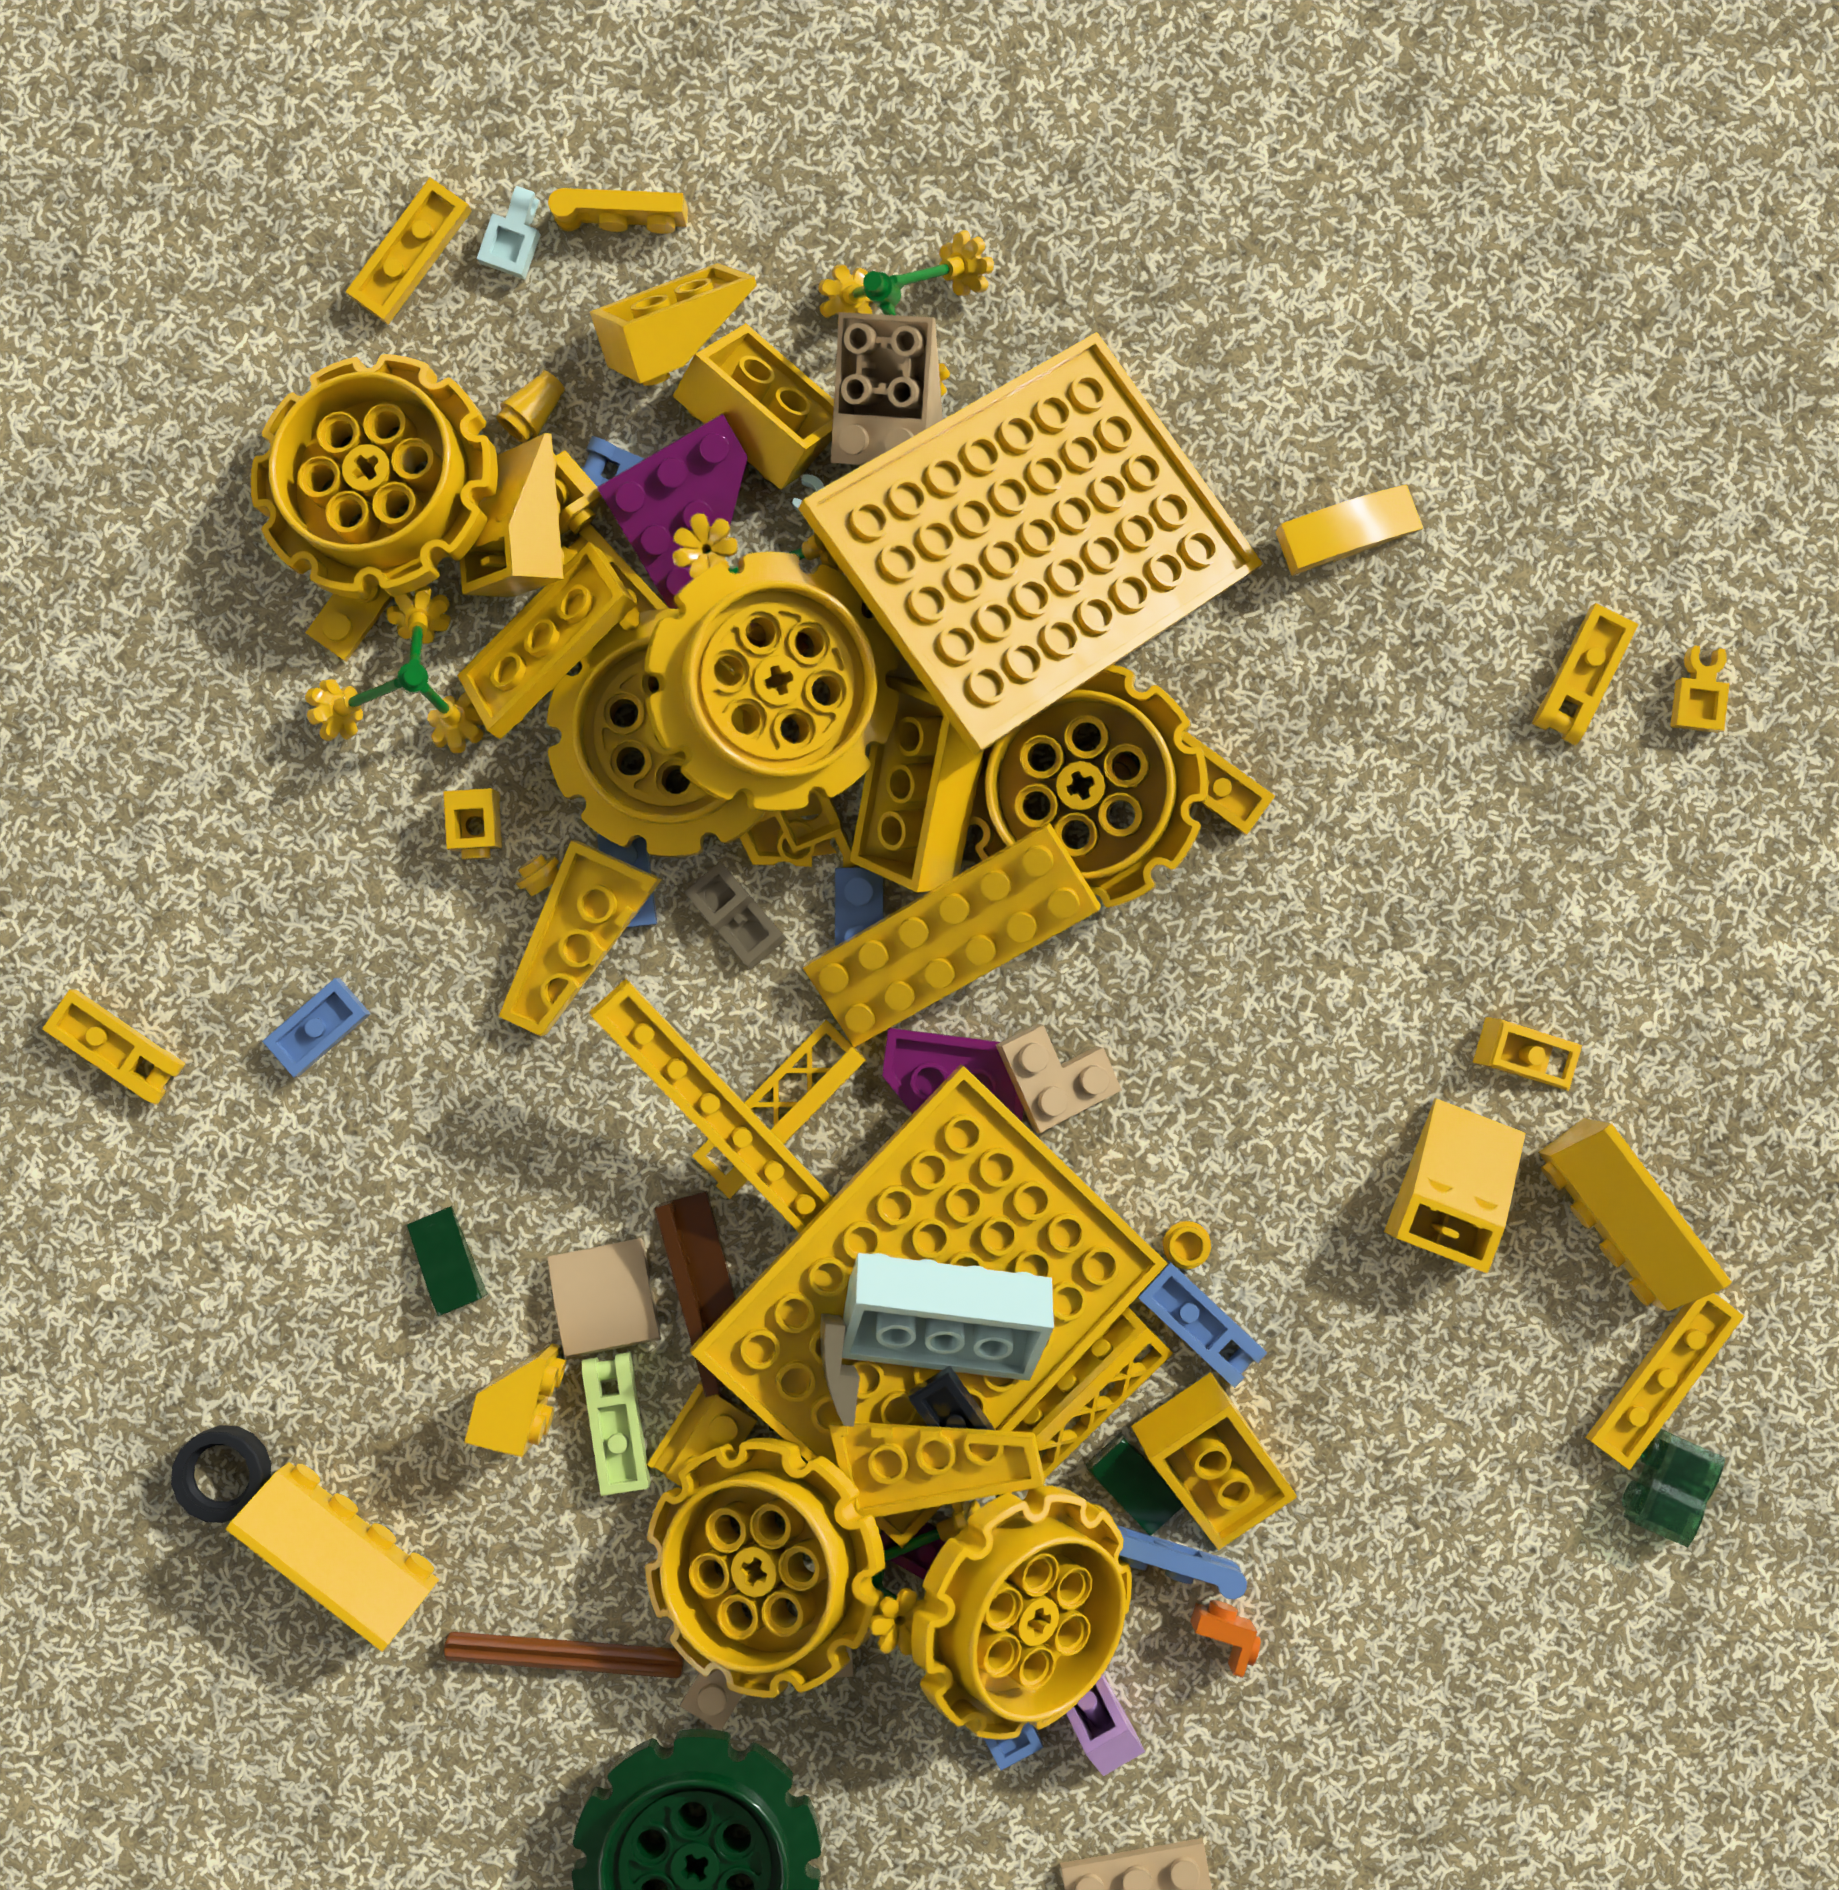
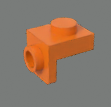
[1190,1600,1261,1678]

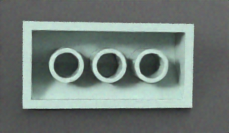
[842,1253,1054,1381]

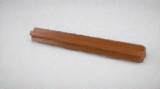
[444,1632,684,1678]

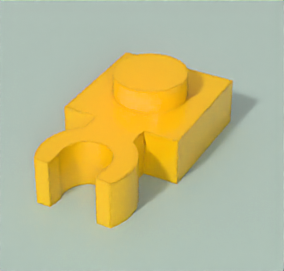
[1670,645,1730,733]

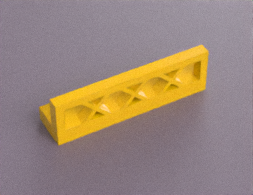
[692,1020,867,1199]
[1012,1306,1173,1479]

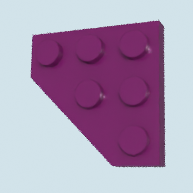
[597,413,748,609]
[882,1028,1024,1122]

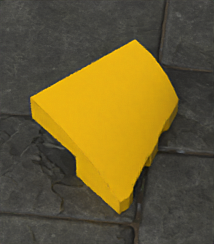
[739,788,857,868]

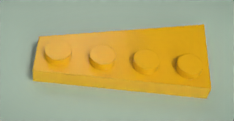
[498,840,662,1036]
[829,1421,1045,1518]

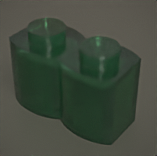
[1622,1429,1726,1548]

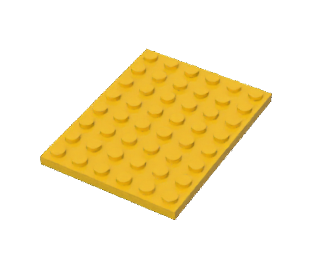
[798,332,1263,756]
[690,1064,1168,1548]

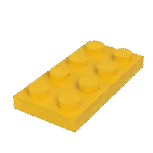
[457,542,636,740]

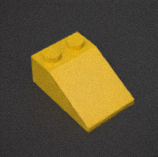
[590,263,757,386]
[1131,1372,1297,1550]

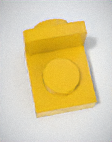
[555,450,602,536]

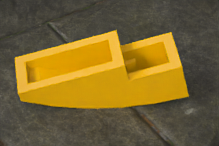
[1275,484,1423,576]

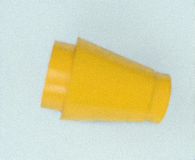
[496,370,565,443]

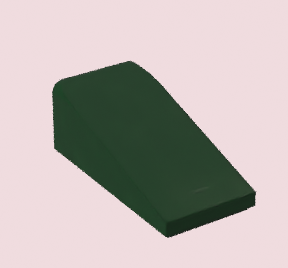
[407,1206,488,1316]
[1086,1432,1184,1536]

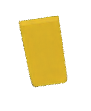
[1473,1017,1582,1091]

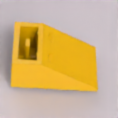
[460,433,565,597]
[1384,1098,1526,1274]

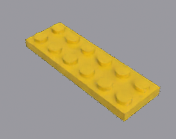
[803,823,1101,1048]

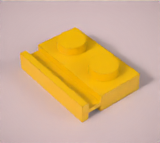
[647,1381,758,1487]

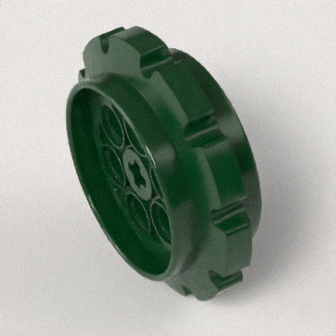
[571,1729,822,1890]

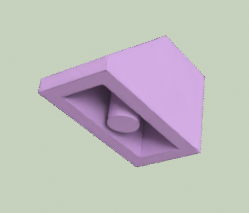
[1066,1674,1145,1776]

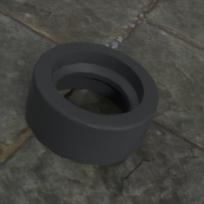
[171,1425,271,1523]

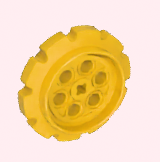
[251,354,498,599]
[644,552,899,811]
[546,609,794,857]
[969,665,1208,908]
[645,1437,885,1698]
[911,1485,1132,1740]

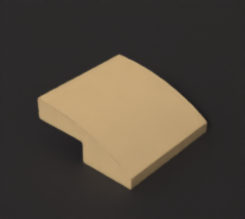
[547,1238,661,1358]

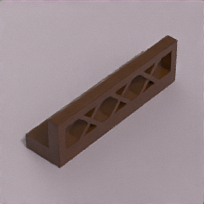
[655,1191,737,1397]

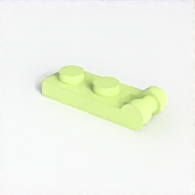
[581,1352,651,1496]

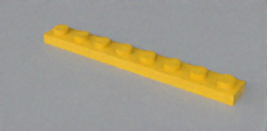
[589,978,833,1233]

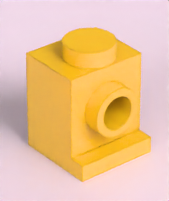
[443,788,502,860]

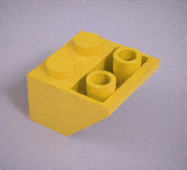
[464,1343,566,1457]

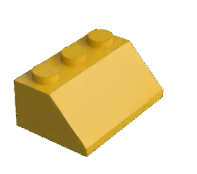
[673,323,834,490]

